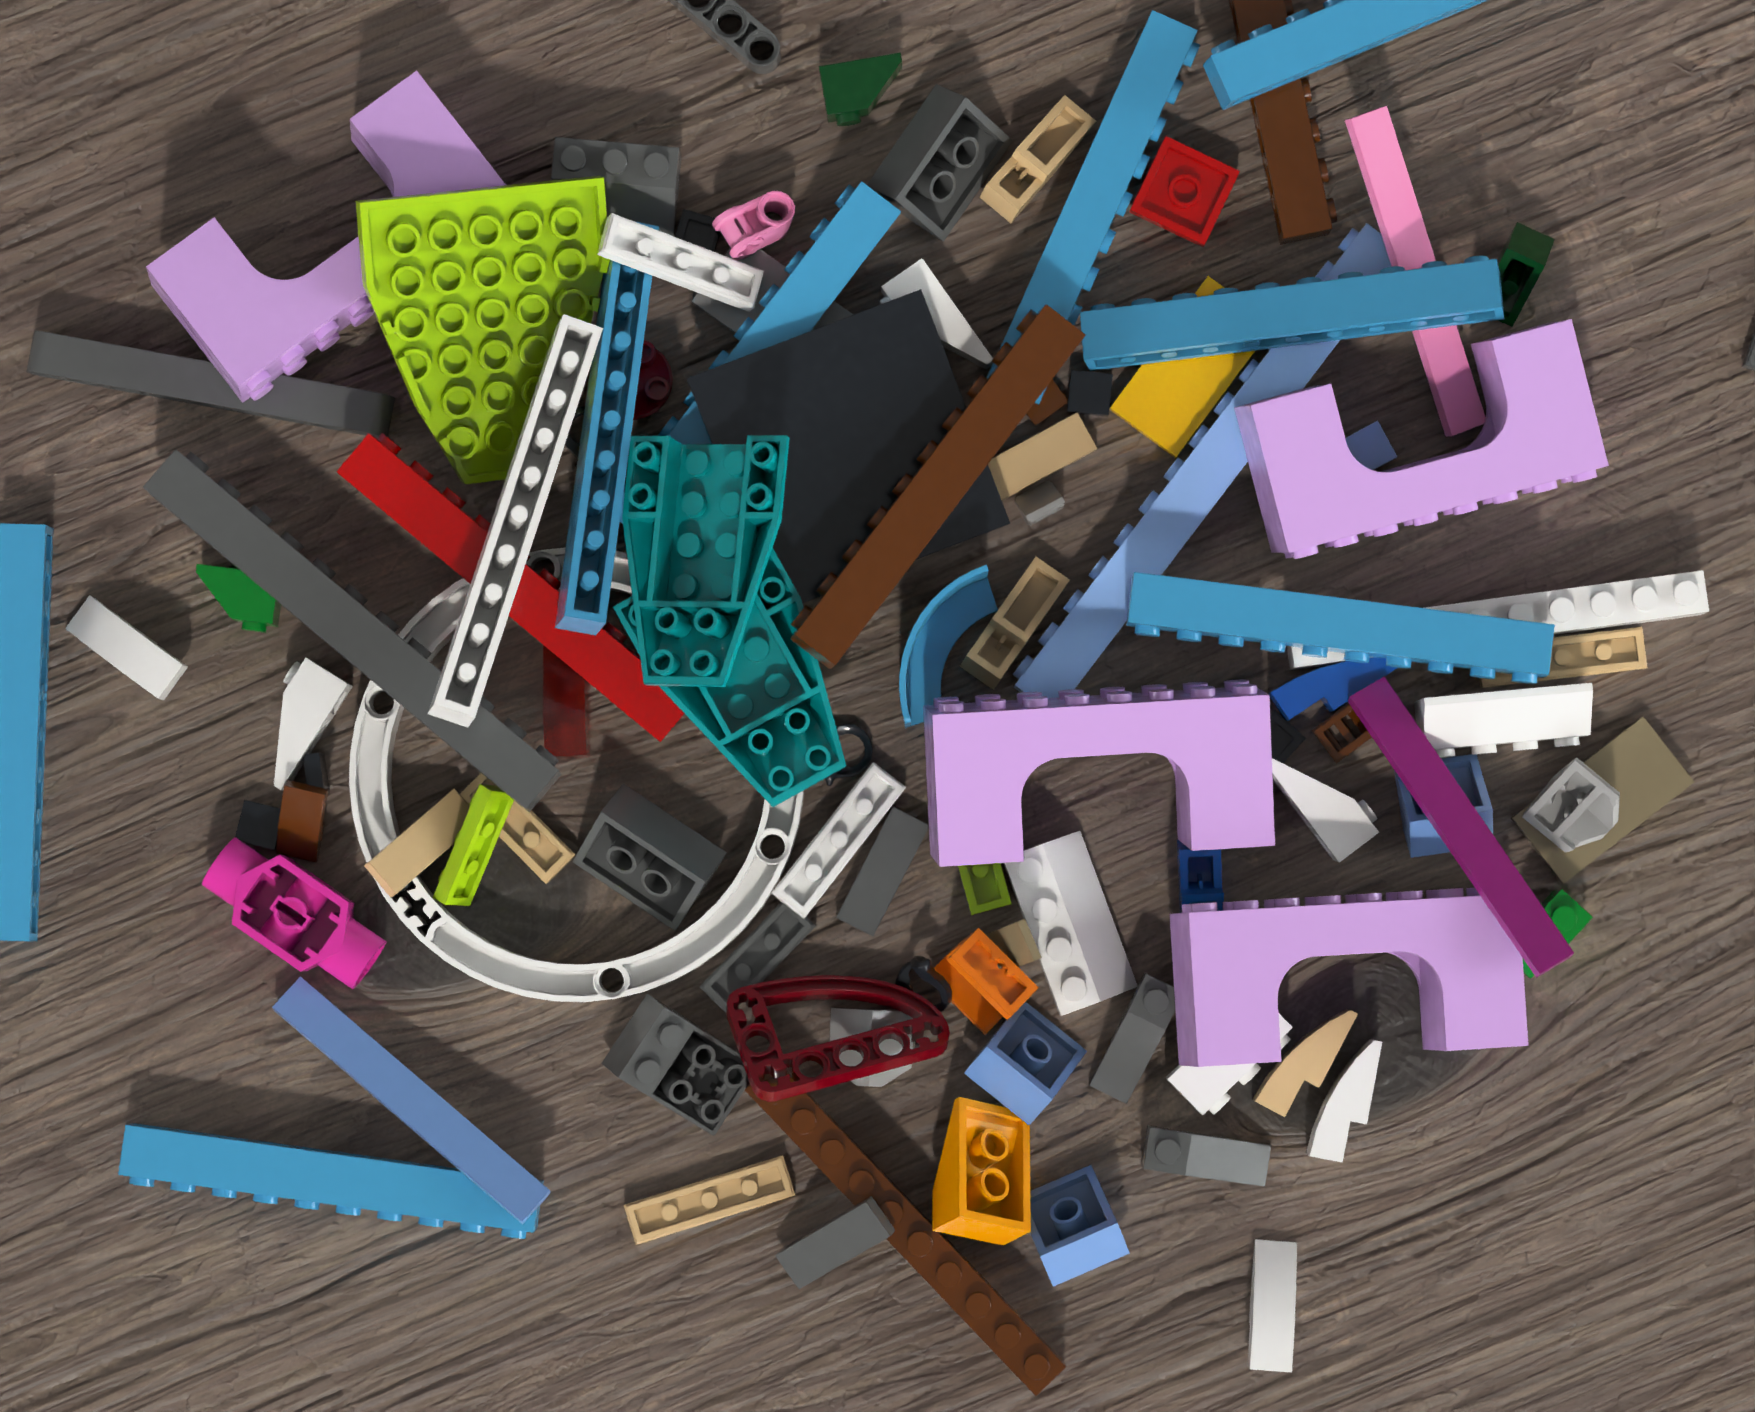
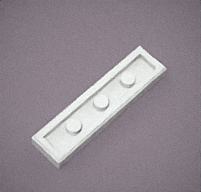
[597,213,764,312]
[771,762,906,919]

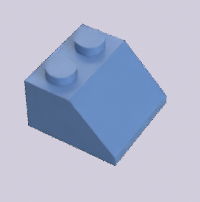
[1394,754,1493,858]
[964,1002,1087,1125]
[1030,1165,1130,1287]

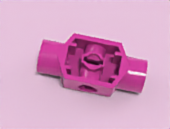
[202,837,386,989]

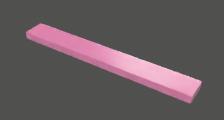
[1345,106,1486,437]

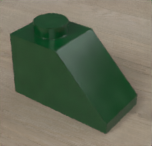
[819,53,902,127]
[1497,222,1555,327]

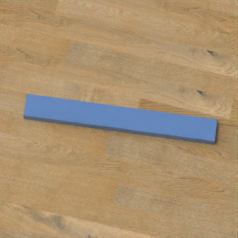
[272,976,550,1225]

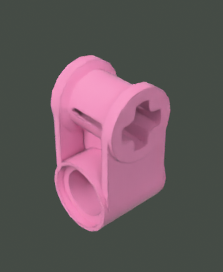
[712,191,795,260]

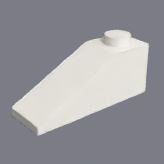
[879,258,993,369]
[274,657,353,790]
[1272,758,1379,863]

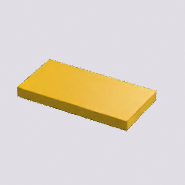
[1109,276,1256,458]

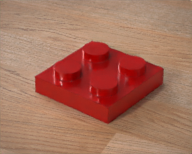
[1129,136,1240,248]

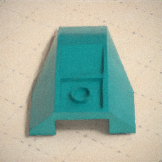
[622,435,790,687]
[613,548,847,807]

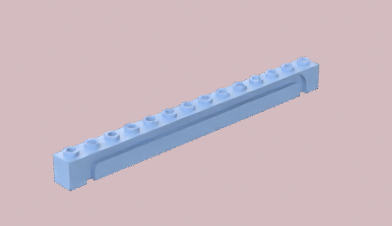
[1013,223,1391,698]

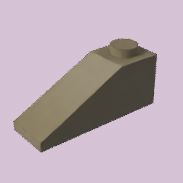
[986,919,1042,969]

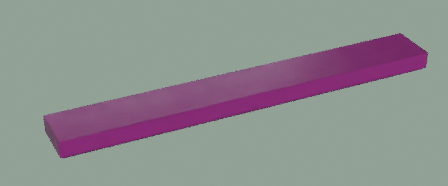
[1348,677,1574,978]

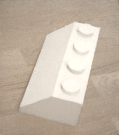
[1414,683,1593,758]
[1004,831,1137,1016]

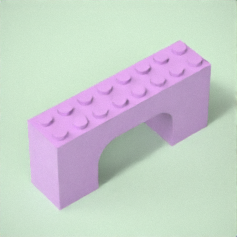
[146,70,506,403]
[1234,319,1609,559]
[923,679,1275,867]
[1170,888,1528,1067]

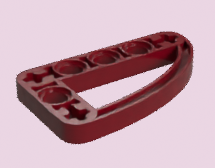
[726,975,950,1102]

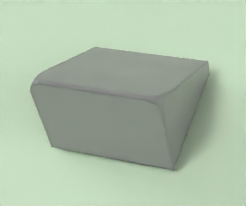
[1015,481,1065,526]

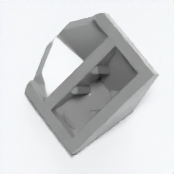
[1522,757,1620,853]
[830,1008,913,1087]

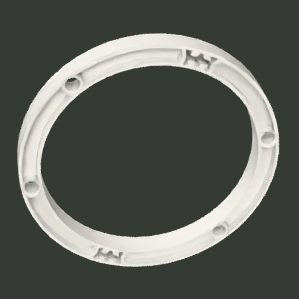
[349,547,804,1002]

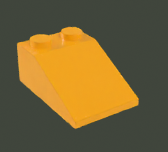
[932,1097,1031,1246]

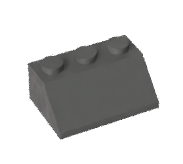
[867,84,1013,242]
[551,137,682,236]
[572,783,727,931]

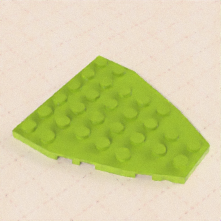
[356,176,610,484]

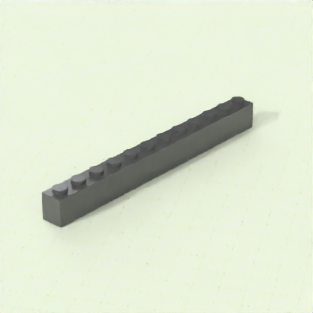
[143,449,562,812]

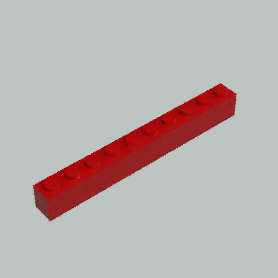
[336,433,685,742]

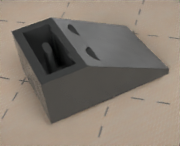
[602,993,749,1136]

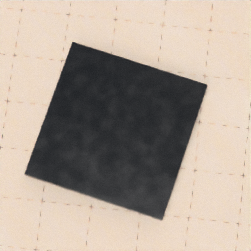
[687,289,1010,603]

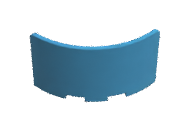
[899,565,998,728]

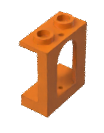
[934,928,1039,1035]

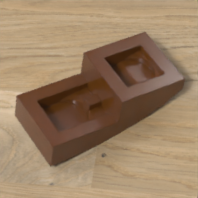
[276,780,329,863]

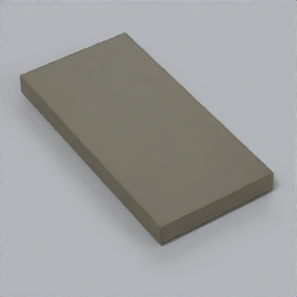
[1510,716,1694,884]

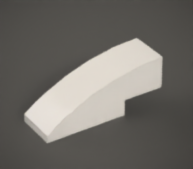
[65,595,188,700]
[1306,1039,1382,1163]
[1247,1239,1297,1373]

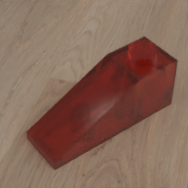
[543,645,590,759]

